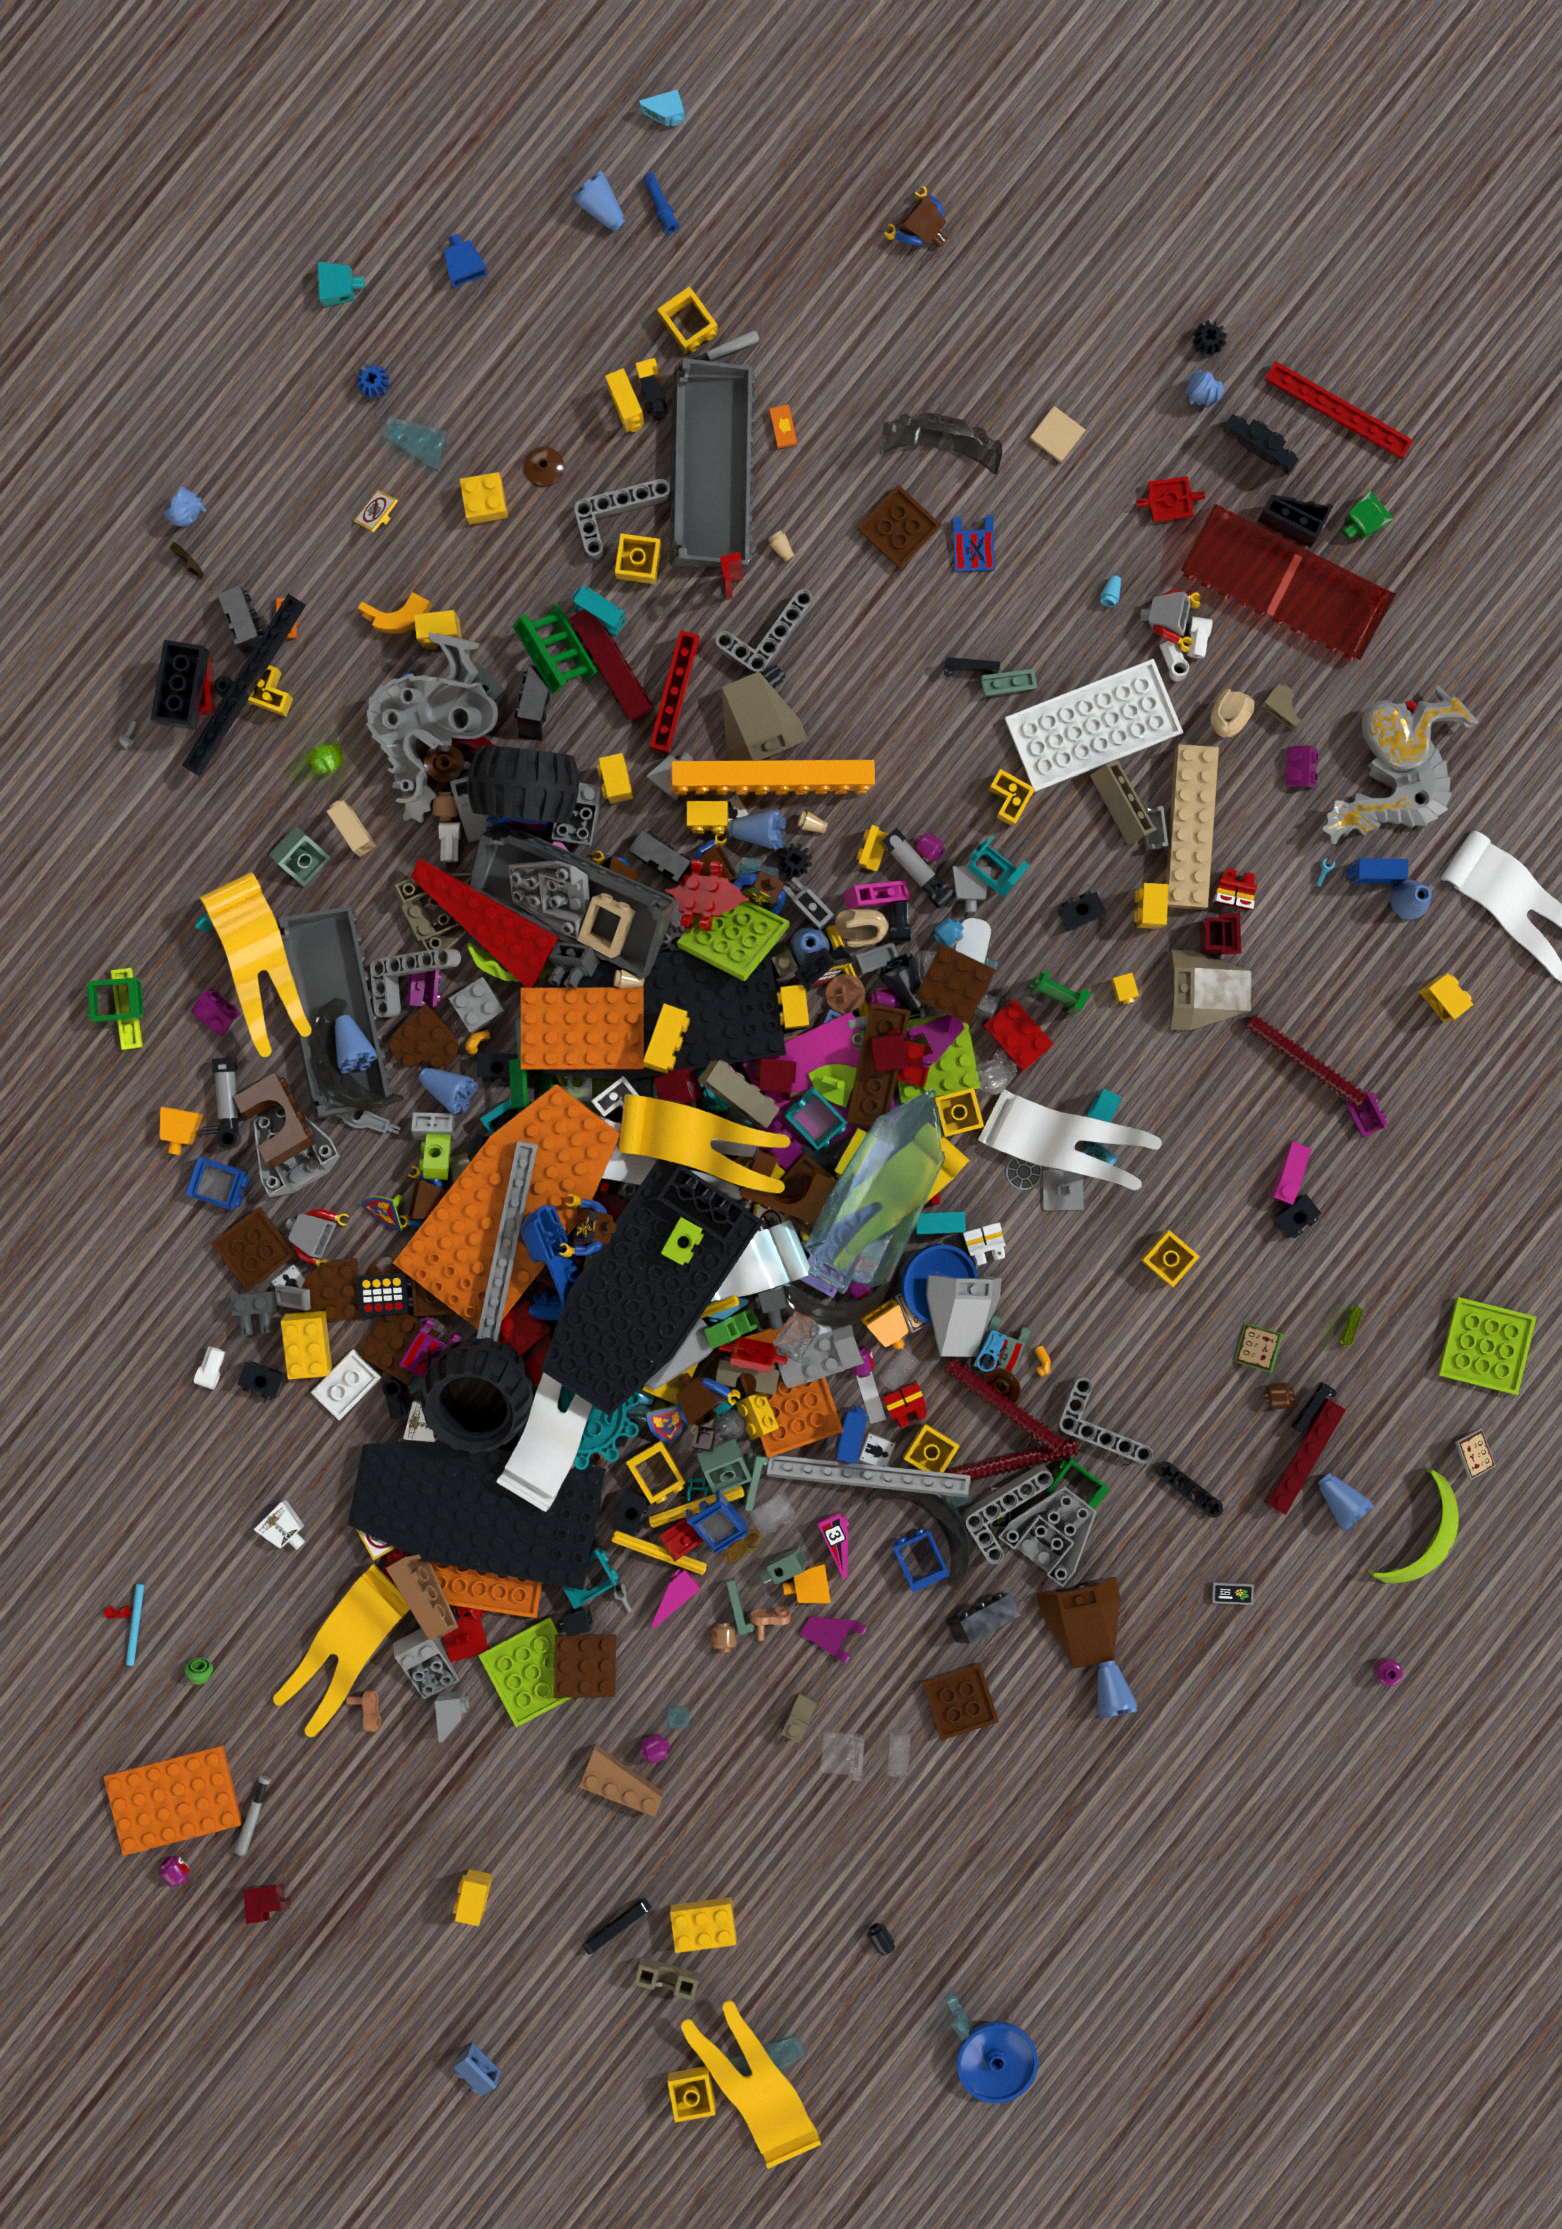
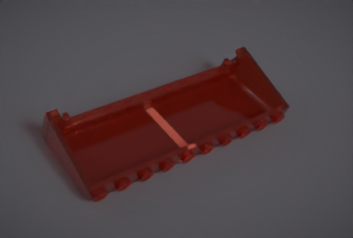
[1181,504,1396,662]

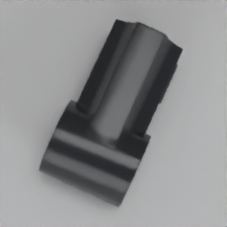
[890,902,911,942]
[383,1377,408,1419]

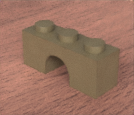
[716,1355,780,1395]
[634,1957,699,2000]

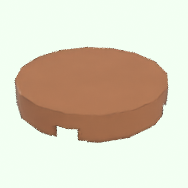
[825,974,865,1014]

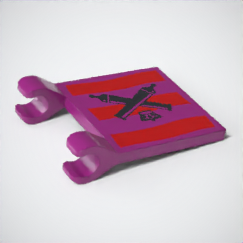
[398,1317,461,1379]

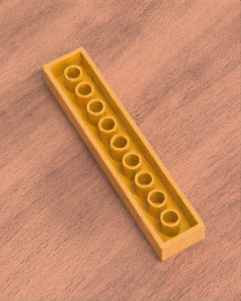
[670,760,875,796]

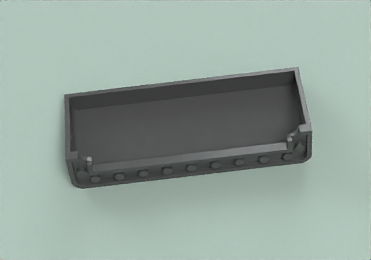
[669,358,755,567]
[470,823,676,978]
[277,906,393,1119]

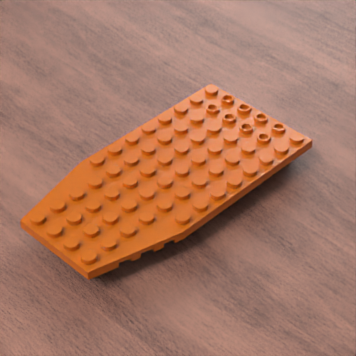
[393,1084,620,1329]

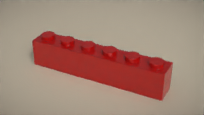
[649,630,700,755]

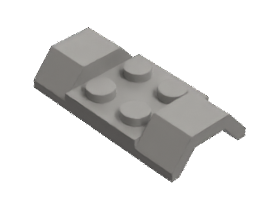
[776,1325,864,1389]

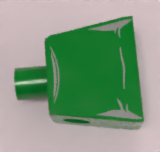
[1342,490,1394,540]

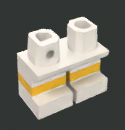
[962,1222,1006,1266]

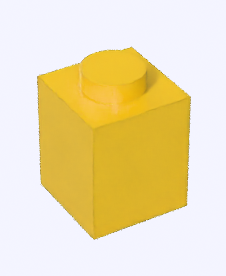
[1110,973,1139,1005]

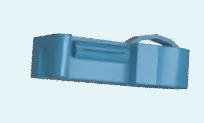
[976,1330,1007,1372]

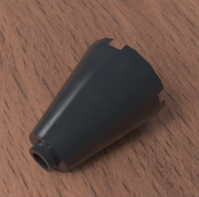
[877,953,924,1011]

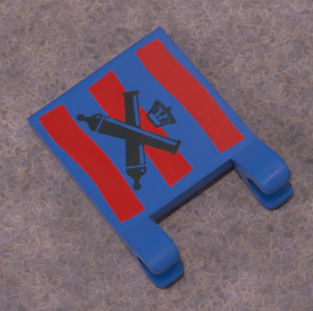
[953,515,995,572]
[485,816,548,833]

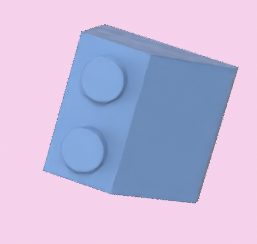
[453,2043,501,2096]

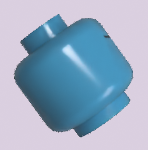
[934,918,964,948]

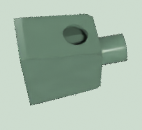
[759,1545,809,1584]

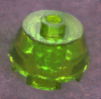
[304,740,344,775]

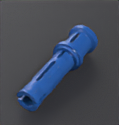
[643,172,680,234]

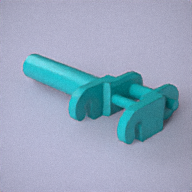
[687,1476,713,1502]

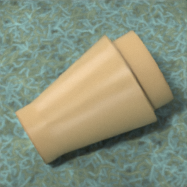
[768,530,795,562]
[797,811,828,834]
[613,969,644,989]

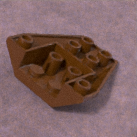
[1036,1577,1120,1669]

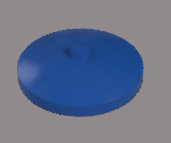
[901,1244,978,1324]
[956,2021,1038,2103]

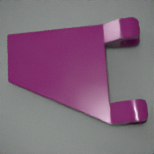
[907,1015,965,1068]
[800,1616,867,1663]

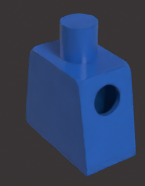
[444,234,488,288]

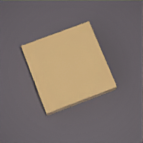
[1030,406,1086,463]

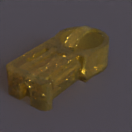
[723,1528,763,1563]

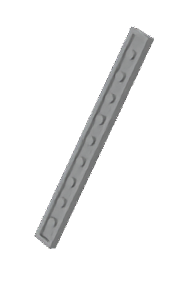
[477,1140,538,1342]
[767,1455,971,1498]

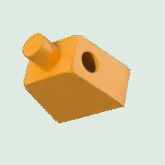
[160,1107,203,1155]
[860,1298,908,1350]
[783,1561,831,1603]

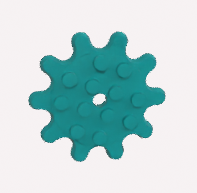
[532,1385,641,1470]

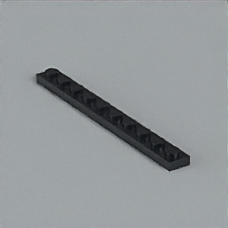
[182,594,306,777]

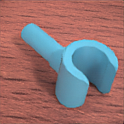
[1316,858,1335,887]

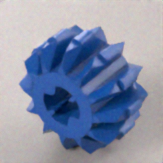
[356,363,390,399]

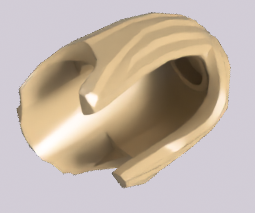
[1210,689,1255,738]
[835,909,889,947]

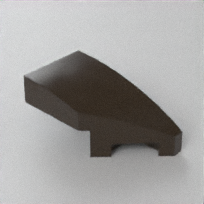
[169,541,204,579]
[691,1411,717,1451]

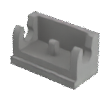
[1144,806,1168,851]
[411,1113,455,1141]

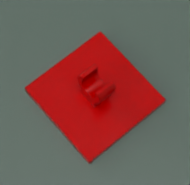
[443,1614,489,1663]

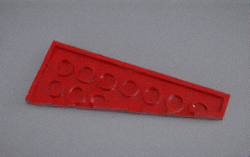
[410,859,559,988]

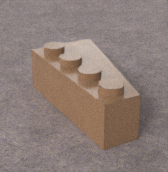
[386,1555,459,1641]
[579,1744,664,1817]

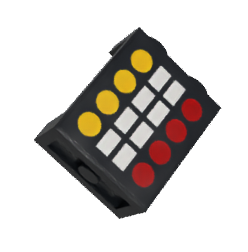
[794,945,854,989]
[357,1272,413,1317]

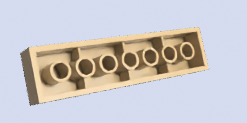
[1165,744,1219,910]

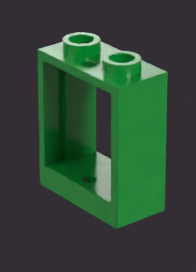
[85,977,144,1023]
[509,1058,554,1112]
[1045,1457,1110,1509]

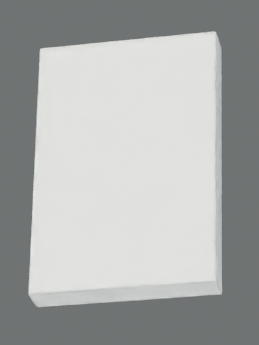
[310,1349,382,1420]

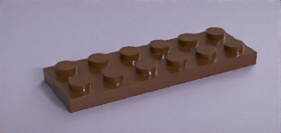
[846,1003,911,1129]

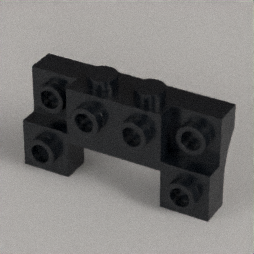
[1223,414,1299,475]

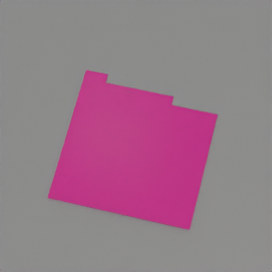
[742,1011,902,1146]

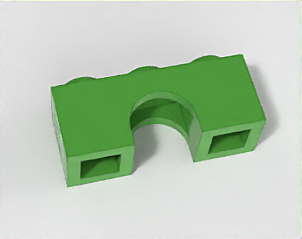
[704,1308,759,1349]

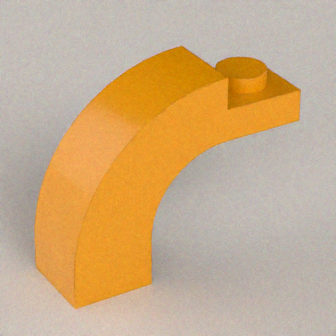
[358,592,432,634]

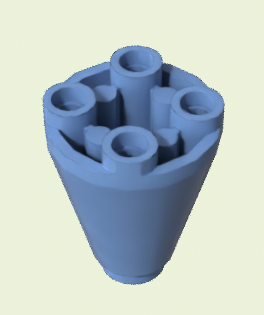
[571,171,626,232]
[728,809,786,849]
[1390,880,1431,920]
[789,927,829,966]
[335,1015,377,1074]
[419,1068,478,1114]
[1318,1473,1374,1532]
[1097,1660,1138,1719]

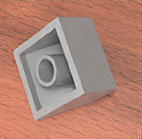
[435,1690,469,1742]

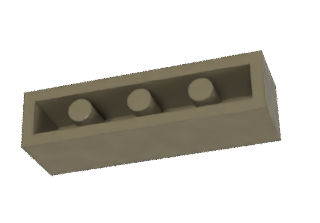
[1090,760,1156,845]
[698,1060,780,1129]

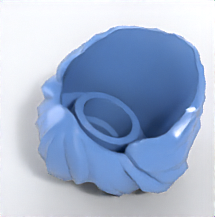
[1184,369,1225,408]
[164,487,206,527]

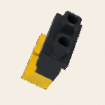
[635,358,666,421]

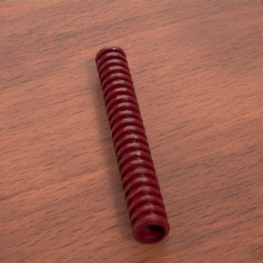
[1245,1014,1367,1108]
[944,1358,1064,1454]
[944,1438,1079,1482]

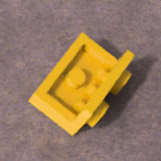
[856,825,889,872]
[736,1392,779,1440]

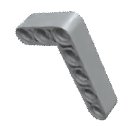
[574,479,671,560]
[716,589,812,674]
[370,948,461,1017]
[1057,1376,1153,1464]
[962,1465,1053,1564]

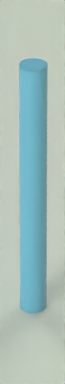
[126,1584,144,1666]

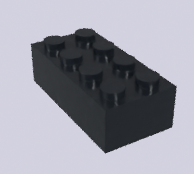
[150,640,210,730]

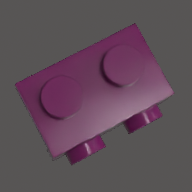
[1285,745,1319,789]
[407,970,441,1007]
[191,989,241,1037]
[1344,1091,1388,1138]

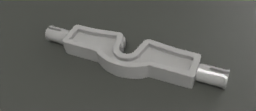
[324,1100,402,1135]

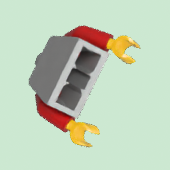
[1141,589,1200,652]
[285,1208,349,1266]

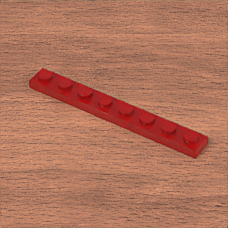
[1264,361,1414,460]

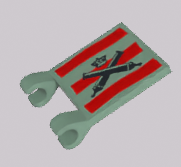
[973,1315,1030,1374]

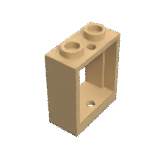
[327,800,377,857]
[577,893,636,958]

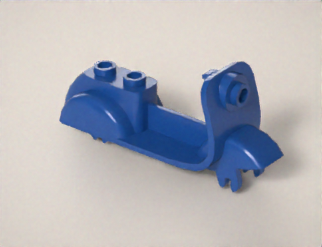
[521,1205,581,1320]

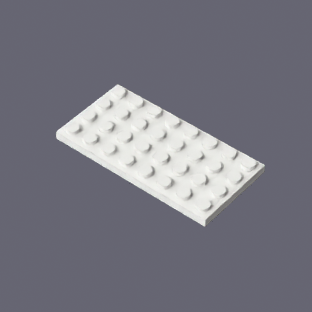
[1004,659,1183,793]

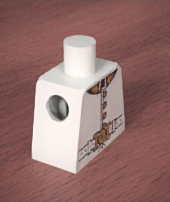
[403,1400,437,1442]
[254,1499,305,1550]

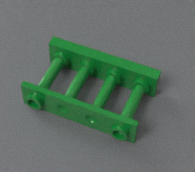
[512,603,597,695]
[1029,969,1091,1016]

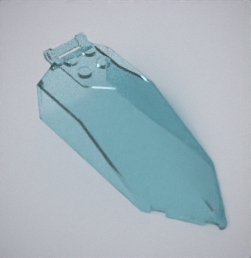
[804,1089,945,1294]

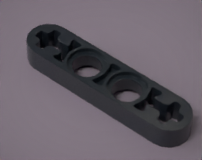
[1156,1461,1223,1518]
[582,1898,652,1955]

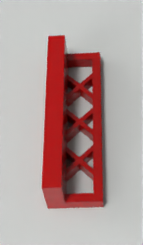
[720,552,743,600]

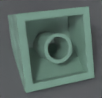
[269,826,331,887]
[697,1439,752,1495]

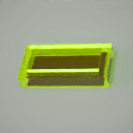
[1340,1305,1364,1347]

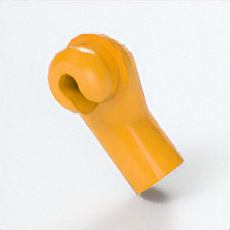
[465,1029,491,1055]
[1034,1346,1051,1377]

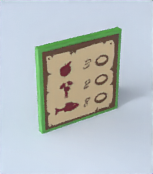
[1234,1323,1283,1373]

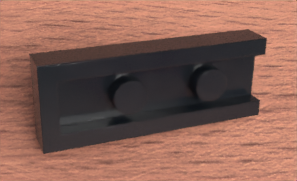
[944,657,1000,677]
[1291,1382,1337,1433]

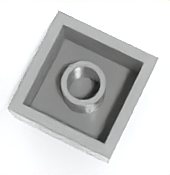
[448,977,507,1034]

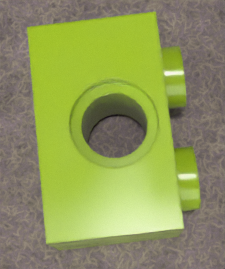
[419,1134,451,1180]
[661,1217,704,1265]

